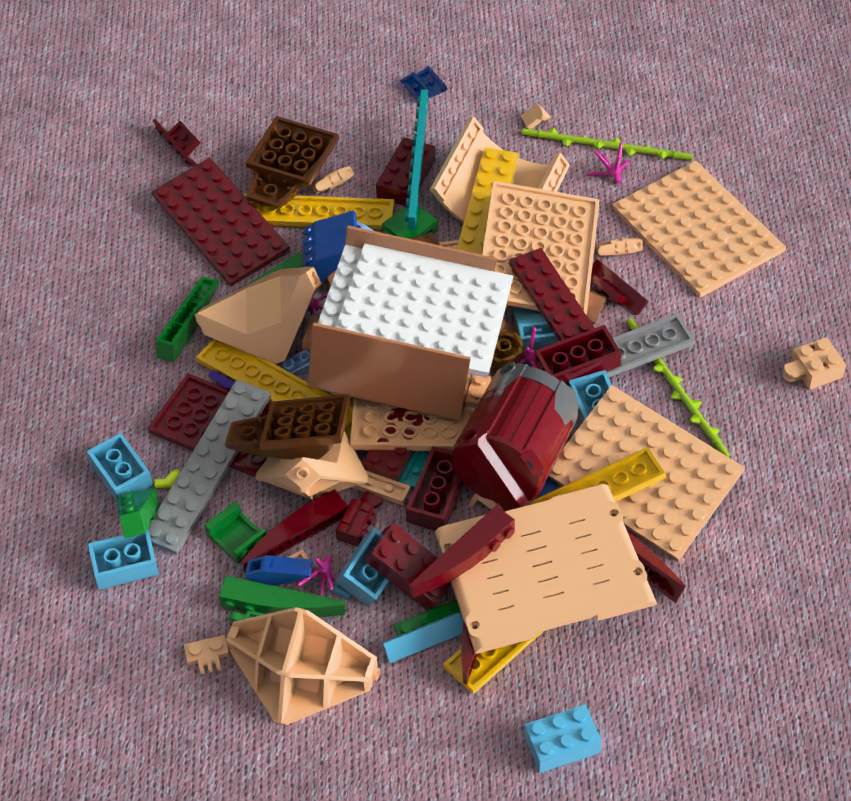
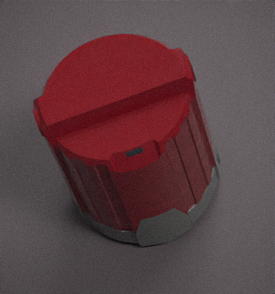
[452,362,579,512]

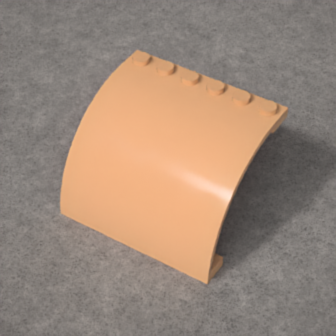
[430,117,570,223]

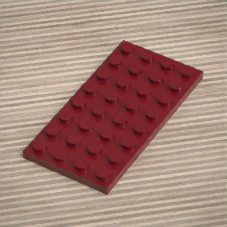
[151,157,290,286]
[148,373,283,489]

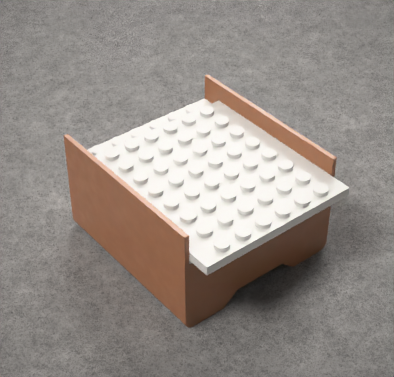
[302,226,513,421]

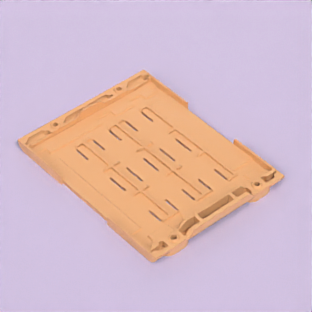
[435,484,657,654]

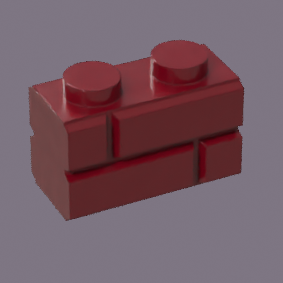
[335,499,376,547]

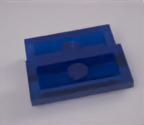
[400,66,447,101]

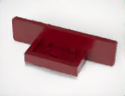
[152,118,201,166]
[591,259,648,315]

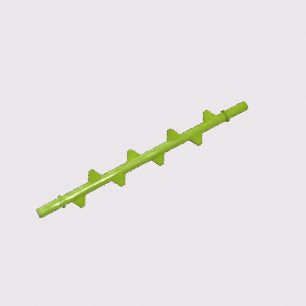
[522,128,693,161]
[626,318,730,457]

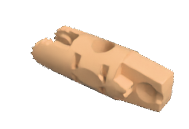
[312,166,354,194]
[595,238,643,256]

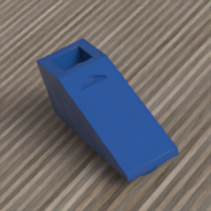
[245,555,313,586]

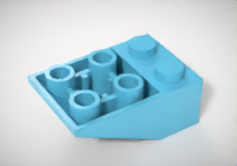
[512,308,558,352]

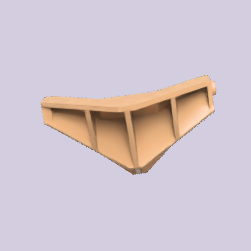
[194,267,322,364]
[255,395,368,501]
[226,607,380,725]

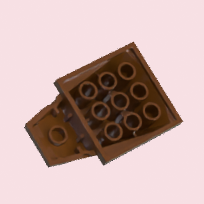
[246,116,339,209]
[225,394,350,460]

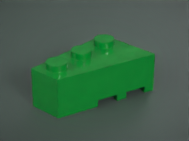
[116,487,160,539]

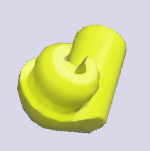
[155,469,181,489]

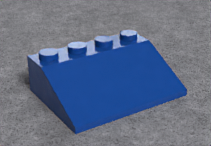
[302,211,357,282]

